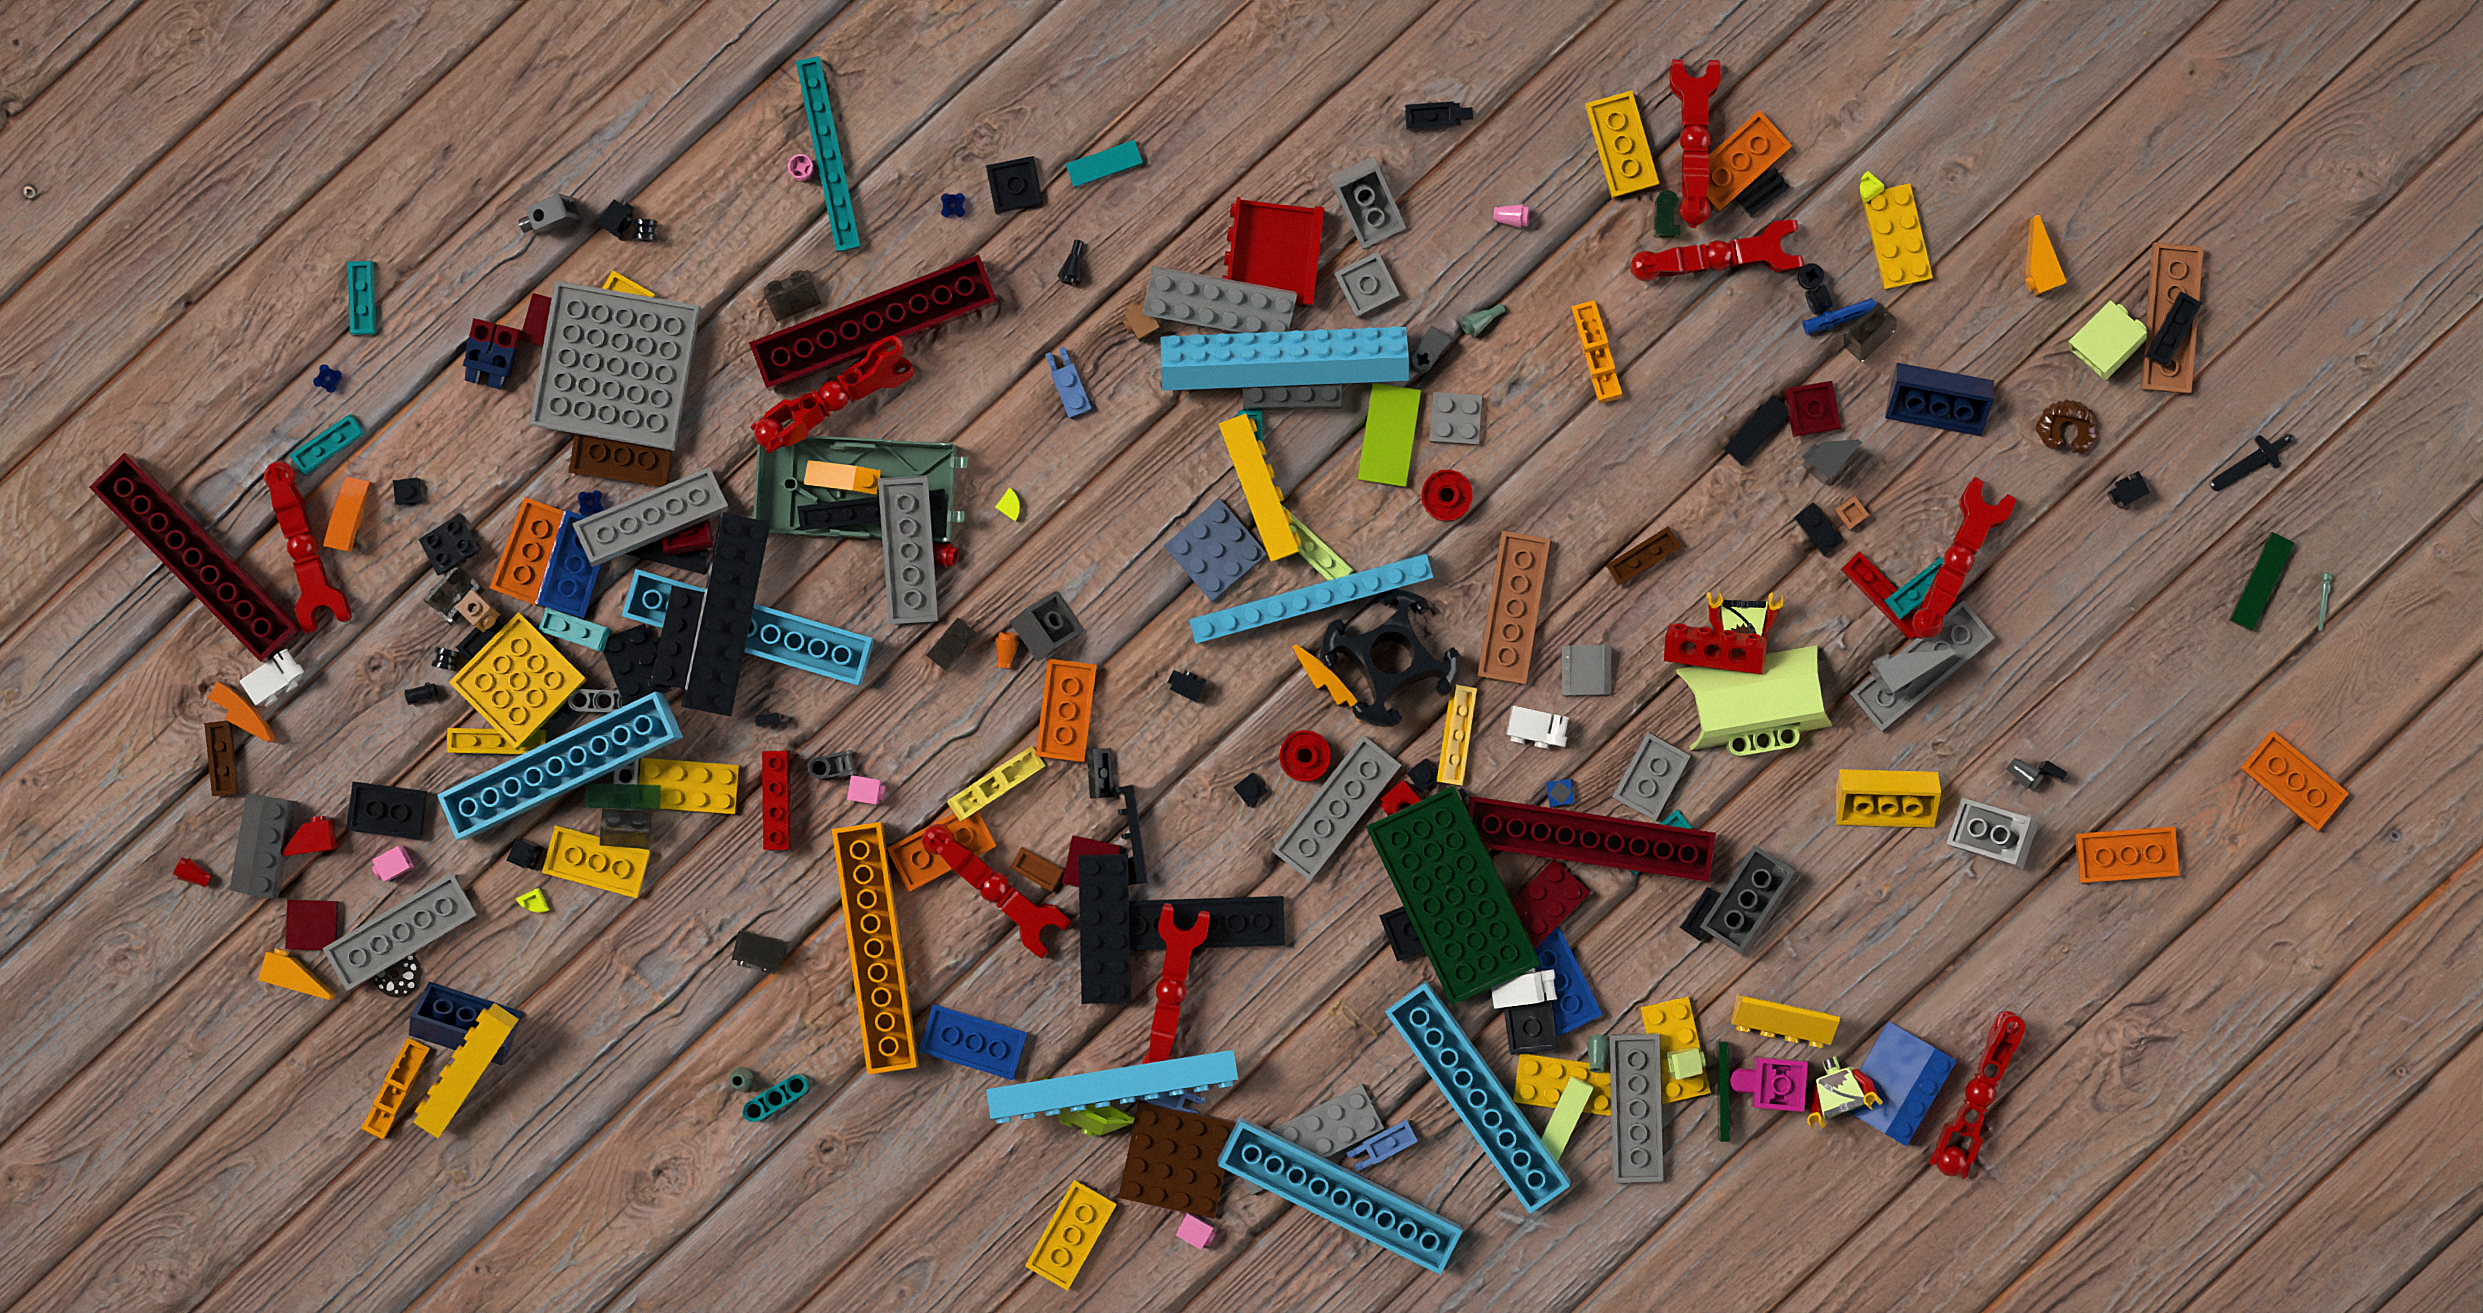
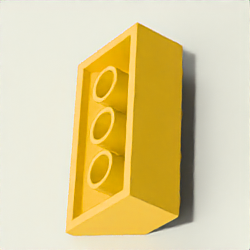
[1836,769,1941,828]
[1731,994,1840,1048]

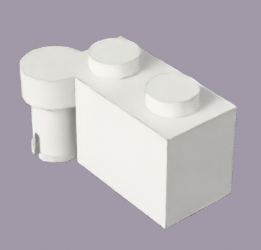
[240,649,305,707]
[1506,706,1569,749]
[1491,968,1557,1009]

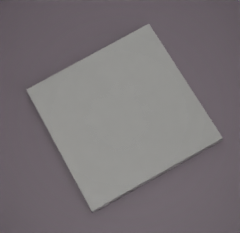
[529,281,701,451]

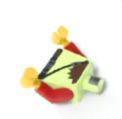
[1706,591,1783,652]
[1807,1056,1883,1130]

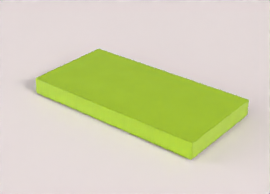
[1357,383,1421,487]

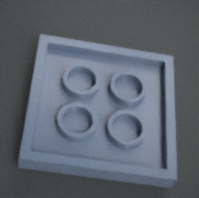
[1164,498,1267,602]

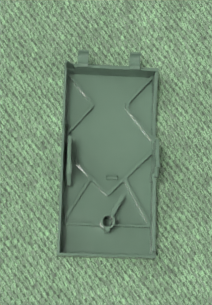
[753,436,968,543]

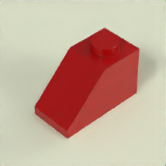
[282,816,337,856]

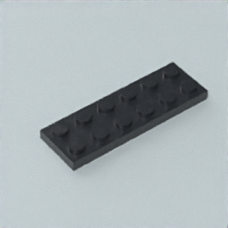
[1078,854,1131,1004]

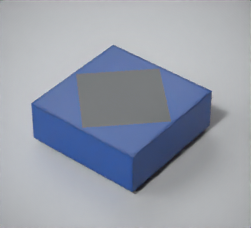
[1546,779,1574,807]

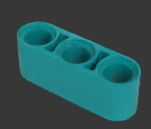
[742,1073,810,1122]

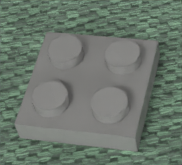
[1334,252,1400,318]
[1429,392,1482,445]

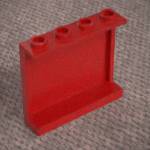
[1222,197,1325,307]

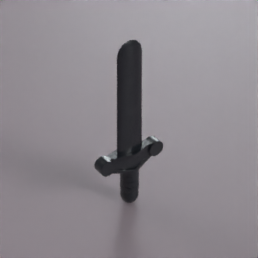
[2210,434,2294,491]

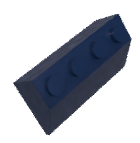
[1885,363,1994,436]
[409,982,522,1065]

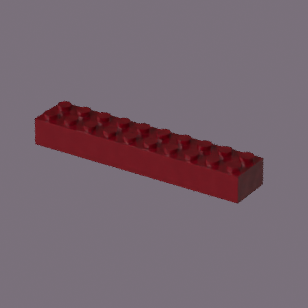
[749,255,998,391]
[89,453,302,663]
[1467,796,1716,882]

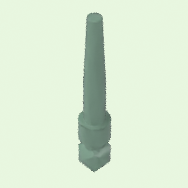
[2318,572,2332,631]

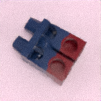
[462,318,522,390]

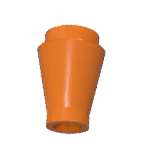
[996,632,1020,669]

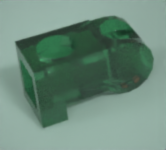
[1654,190,1681,238]

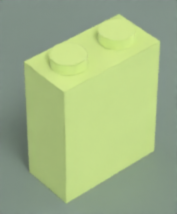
[2069,300,2147,381]

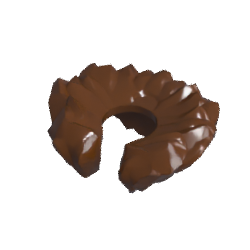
[2036,399,2099,455]

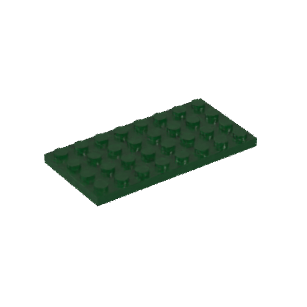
[1366,785,1541,1005]

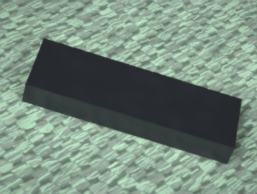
[2144,292,2202,368]
[1723,395,1789,466]

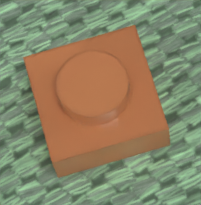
[1834,496,1869,530]

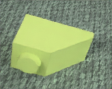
[1666,1047,1706,1080]

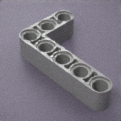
[568,689,641,812]

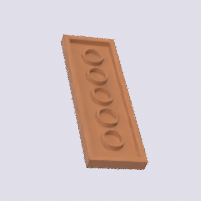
[2140,243,2204,394]
[1477,531,1550,684]

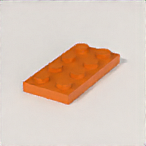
[1706,110,1792,212]
[489,496,564,606]
[1036,659,1097,762]
[2239,730,2349,831]
[887,810,997,892]
[2075,826,2179,883]

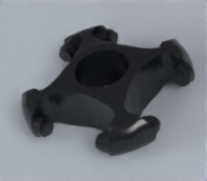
[1320,589,1461,727]

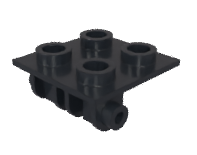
[418,513,482,576]

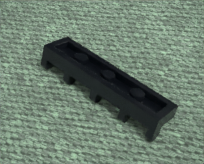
[625,538,709,574]
[1114,785,1148,885]

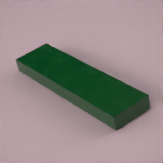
[2228,532,2295,631]
[1716,1041,1730,1142]

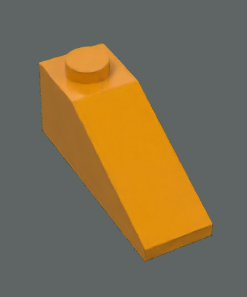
[2025,215,2067,296]
[804,460,881,497]
[258,948,336,1000]

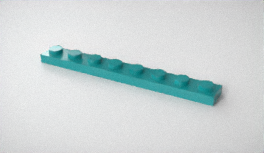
[796,56,861,253]

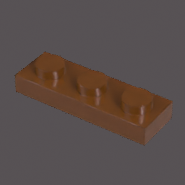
[1605,526,1681,586]
[204,721,239,796]

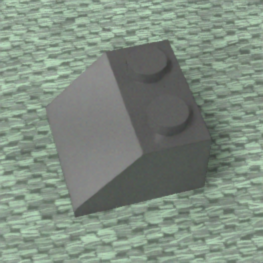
[1801,439,1862,484]
[1010,591,1083,662]

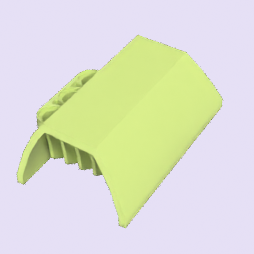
[1676,645,1832,756]

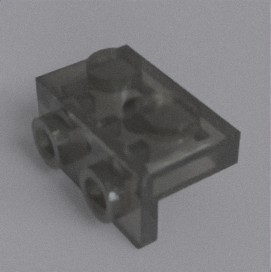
[763,270,821,322]
[423,565,485,626]

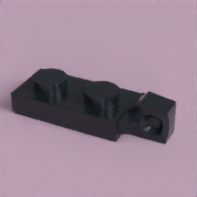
[1405,101,1474,131]

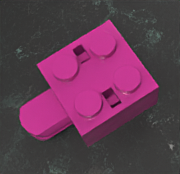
[1729,1056,1808,1112]

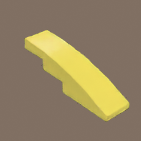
[947,746,1045,822]

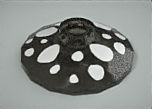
[373,954,422,998]

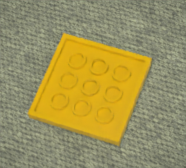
[449,612,587,750]

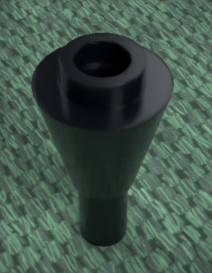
[1057,240,1084,286]

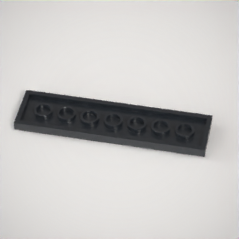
[681,512,771,717]
[1129,896,1285,950]

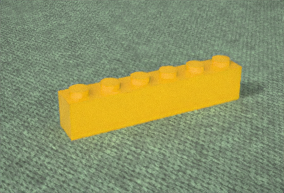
[1218,413,1301,563]
[413,1003,519,1138]

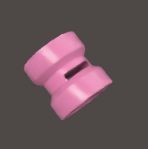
[788,154,815,182]

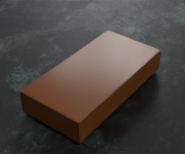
[1010,847,1065,892]

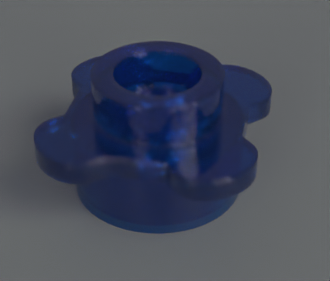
[941,193,965,218]
[313,364,342,393]
[578,490,604,516]

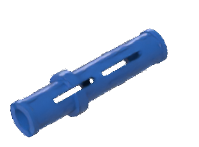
[1802,297,1877,336]

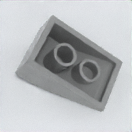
[1329,156,1406,249]
[1869,649,1955,694]
[1946,798,2038,870]

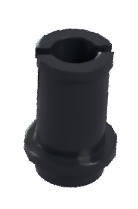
[404,682,438,705]

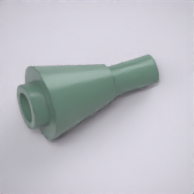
[1461,303,1505,337]

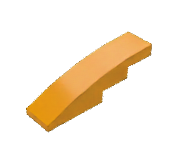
[1571,300,1622,404]
[1292,644,1361,722]
[361,1038,430,1141]

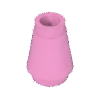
[1493,204,1530,228]

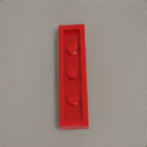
[1840,551,1918,640]

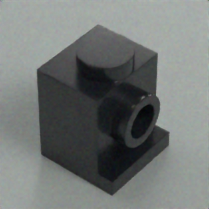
[597,199,635,240]
[2108,471,2150,508]
[1167,670,1207,702]
[506,838,544,870]

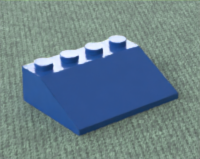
[1847,1021,1956,1146]

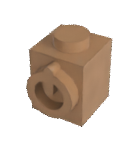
[1122,301,1163,342]
[455,590,501,632]

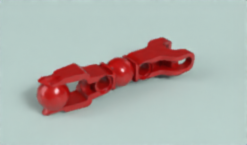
[1669,59,1721,228]
[1630,219,1804,282]
[751,336,914,453]
[264,461,352,634]
[1912,476,2016,639]
[922,824,1073,959]
[1142,903,1210,1064]
[1929,1011,2025,1180]

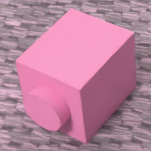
[847,775,886,805]
[372,846,414,882]
[1175,1213,1215,1250]

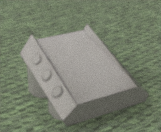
[1561,644,1611,696]

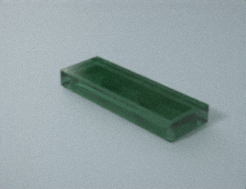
[585,783,661,810]

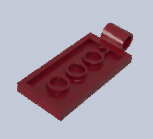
[1512,859,1590,949]

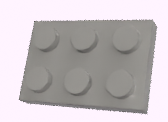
[1612,732,1691,821]

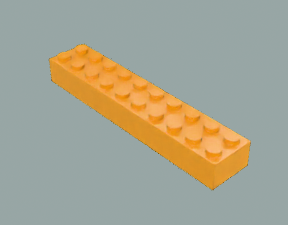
[832,822,919,1075]

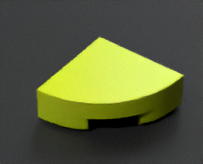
[1860,171,1884,203]
[995,488,1020,522]
[516,888,550,913]

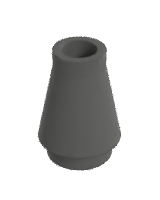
[2006,757,2045,791]

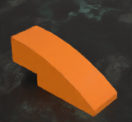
[323,476,371,553]
[207,681,276,743]

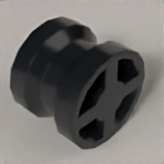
[632,219,658,242]
[1797,263,1824,290]
[1805,284,1833,314]
[431,647,460,671]

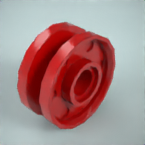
[1421,469,1473,522]
[1278,730,1331,782]

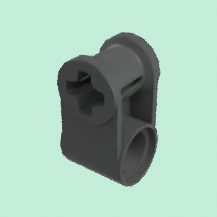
[1410,325,1452,374]
[808,750,857,779]

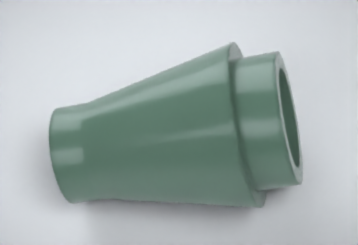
[1587,1034,1609,1073]
[729,1067,753,1091]

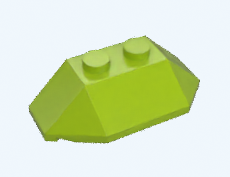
[1044,1077,1135,1137]

